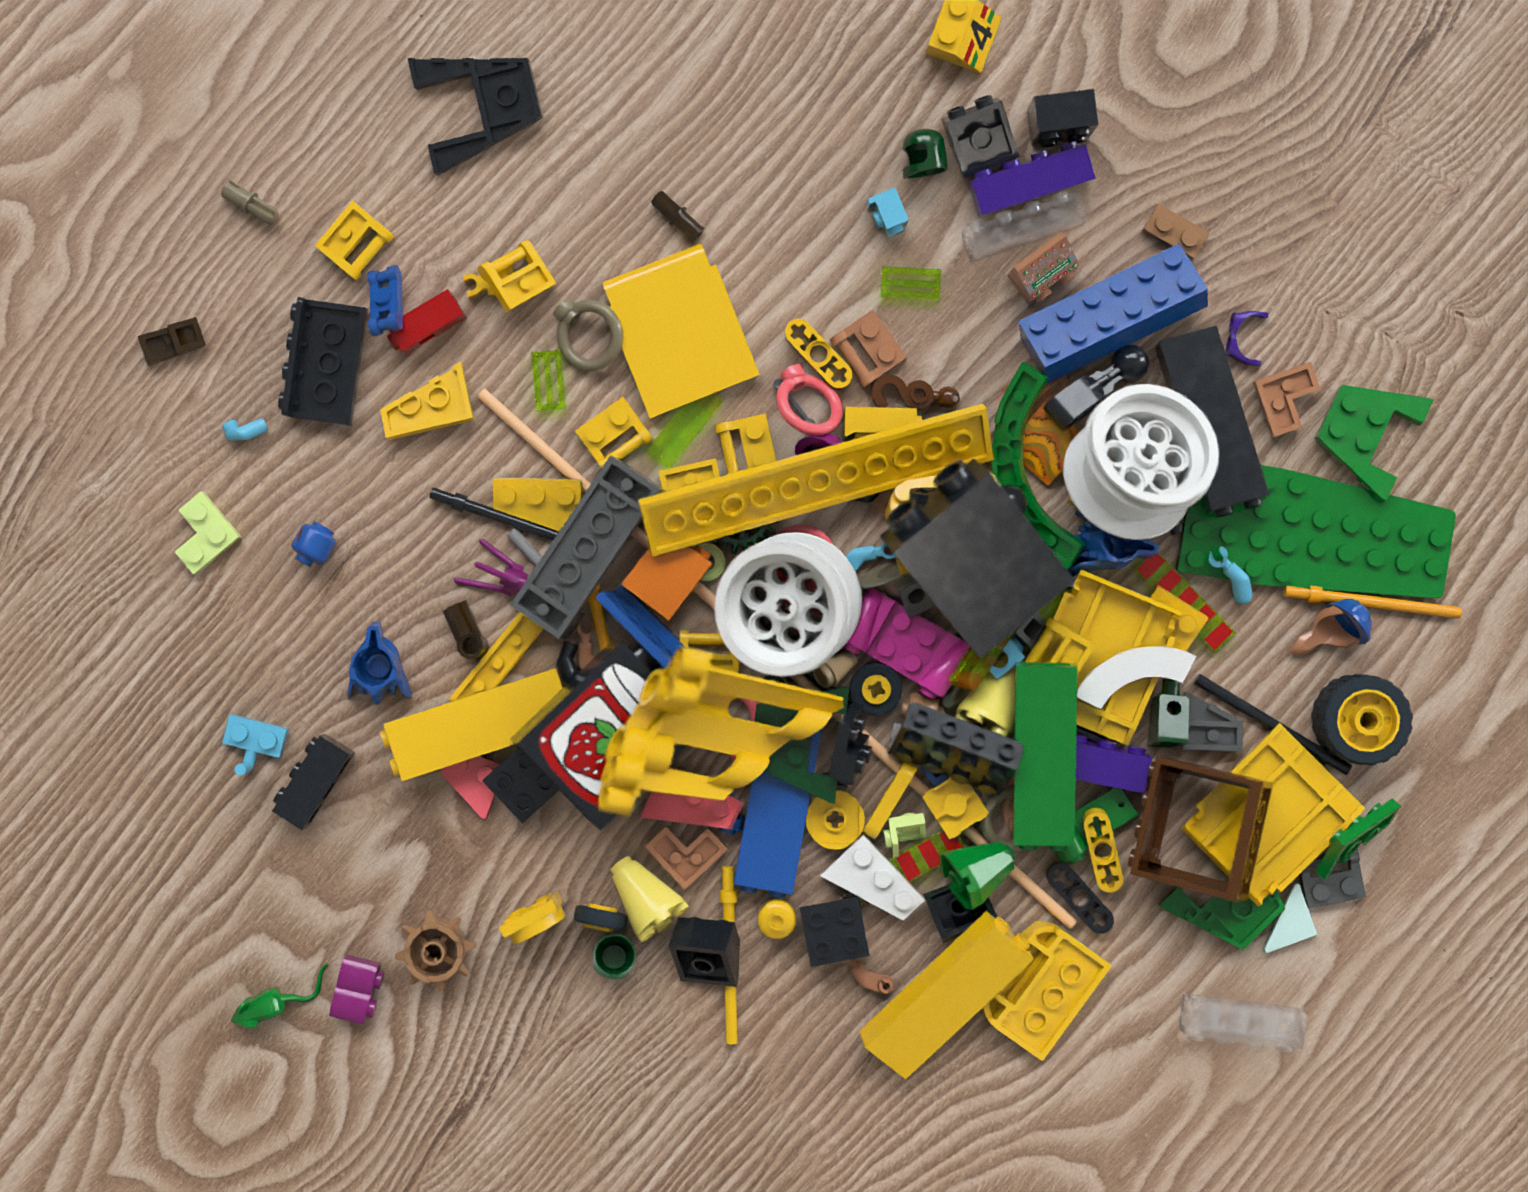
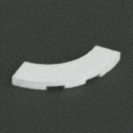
[1077,646,1196,709]

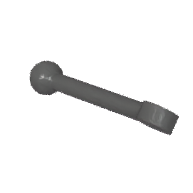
[773,378,815,424]

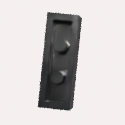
[272,734,355,830]

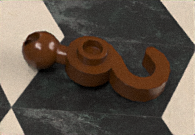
[871,375,960,411]

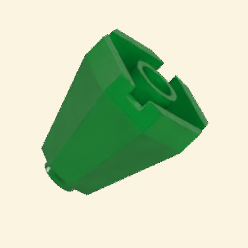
[938,842,1016,909]

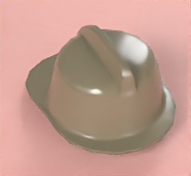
[859,559,916,597]

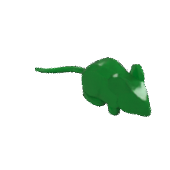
[231,963,328,1028]

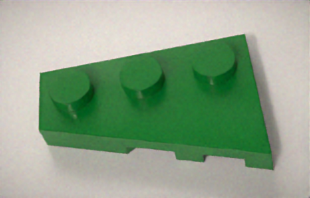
[1315,798,1401,880]

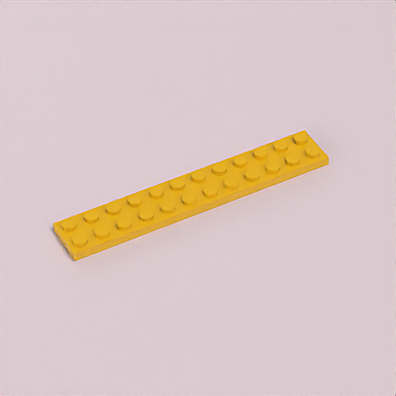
[638,403,994,557]

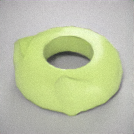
[694,543,725,581]

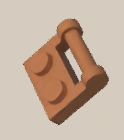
[830,309,907,388]

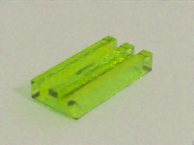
[880,266,941,300]
[531,349,566,411]

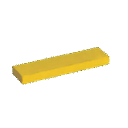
[449,612,544,702]

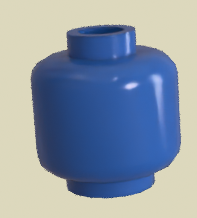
[291,521,336,567]

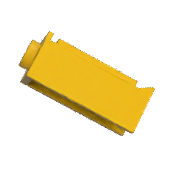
[844,407,922,439]

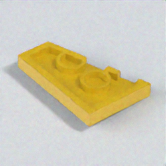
[380,362,474,440]
[493,477,583,532]

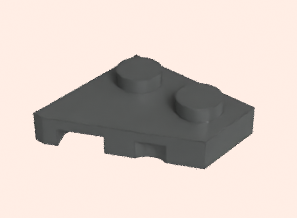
[1181,692,1243,751]

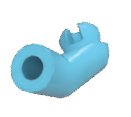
[222,418,268,441]

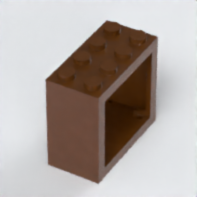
[1128,756,1274,902]

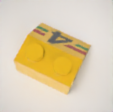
[926,0,1002,74]

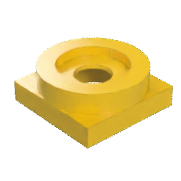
[499,891,566,945]

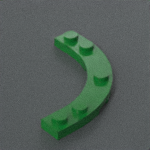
[991,362,1086,569]

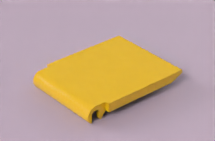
[602,243,760,419]
[1038,570,1181,746]
[1181,723,1365,907]

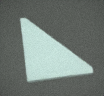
[1262,882,1318,953]

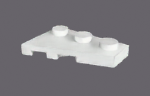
[820,834,925,920]

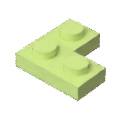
[175,491,241,575]

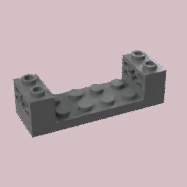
[510,455,667,639]

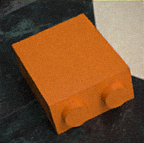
[621,544,713,620]

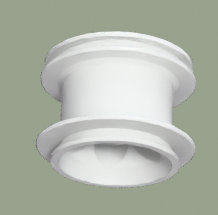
[1063,384,1219,540]
[715,532,862,676]

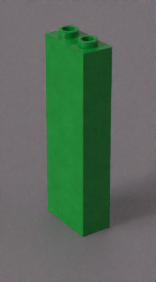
[1013,662,1078,851]

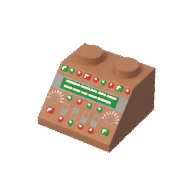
[1007,231,1079,304]

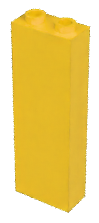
[380,668,562,781]
[859,911,1034,1080]

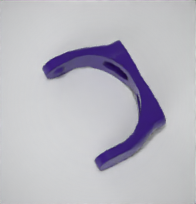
[1225,311,1269,366]

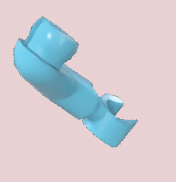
[846,542,896,572]
[1209,546,1253,605]

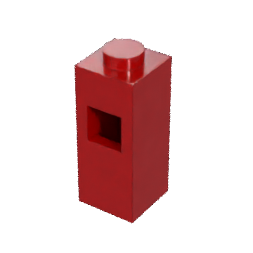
[387,289,467,354]

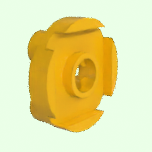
[806,789,865,850]

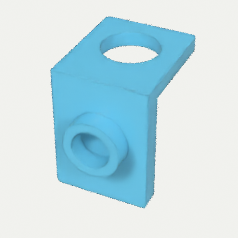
[985,636,1025,679]

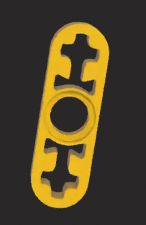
[785,319,852,390]
[862,762,918,840]
[1082,808,1123,893]

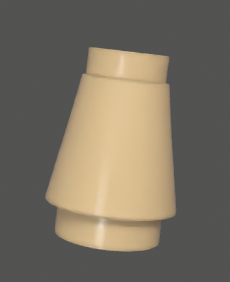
[813,650,857,688]

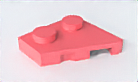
[440,756,501,819]

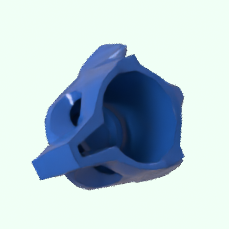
[1068,511,1159,573]
[347,622,412,705]

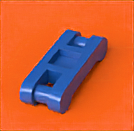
[367,265,403,337]

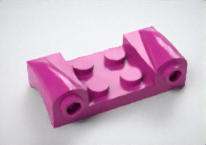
[843,588,972,700]

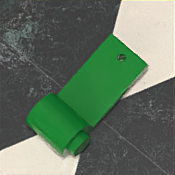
[1056,787,1138,865]

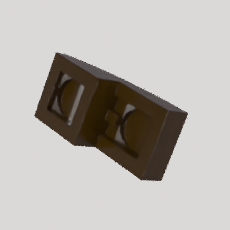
[138,317,206,366]

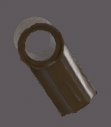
[442,600,488,660]

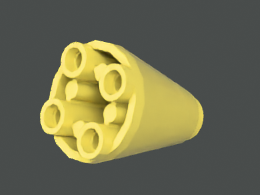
[955,656,1015,738]
[610,856,689,943]

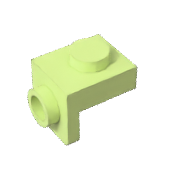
[884,813,926,857]

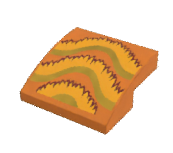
[1023,402,1079,486]

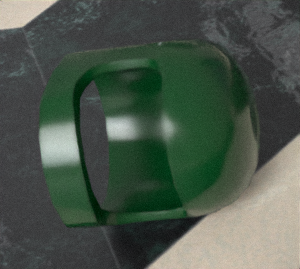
[902,129,948,179]
[593,933,636,980]

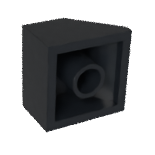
[669,917,740,987]

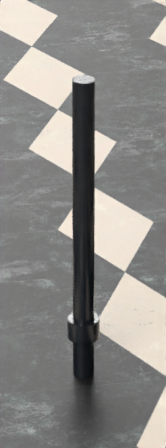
[429,487,559,541]
[1194,673,1352,775]

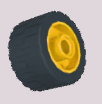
[1311,674,1413,766]

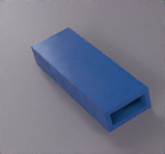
[734,728,822,898]

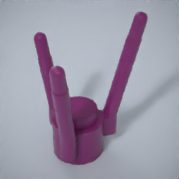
[454,539,529,597]

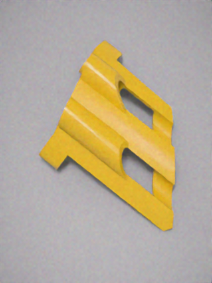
[599,646,844,816]

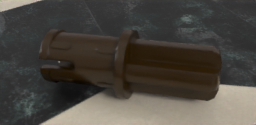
[651,191,705,242]

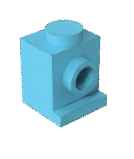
[866,187,909,238]

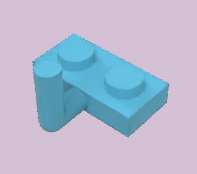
[222,714,289,776]

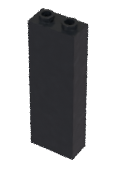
[1155,325,1270,518]

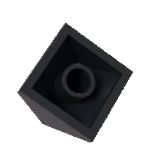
[923,883,998,943]

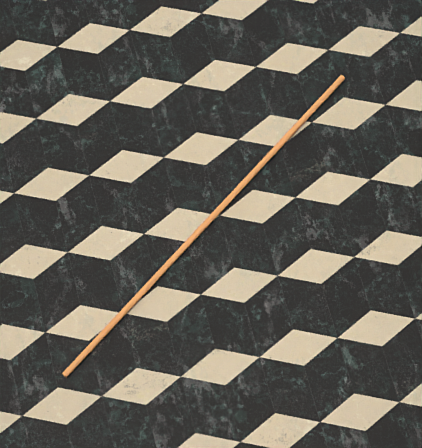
[477,389,1077,929]

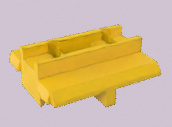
[922,777,989,839]

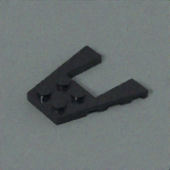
[408,58,543,176]

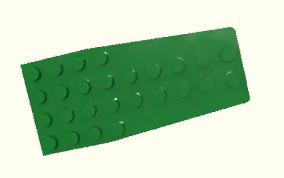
[1176,465,1456,598]

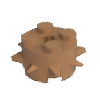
[394,910,476,992]

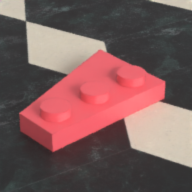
[640,766,744,829]

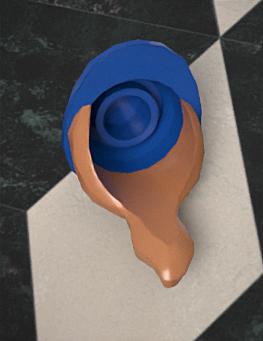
[1289,599,1372,655]

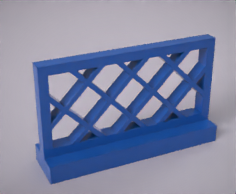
[595,585,685,669]

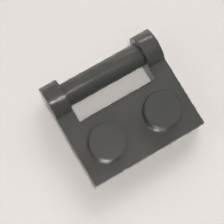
[1299,849,1366,909]

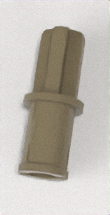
[221,180,279,225]

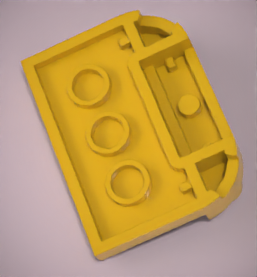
[981,921,1112,1061]

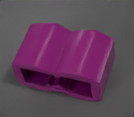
[329,955,384,1024]

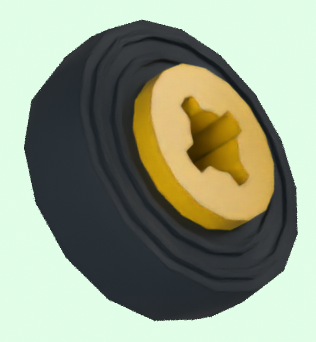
[849,662,903,716]
[574,903,628,932]

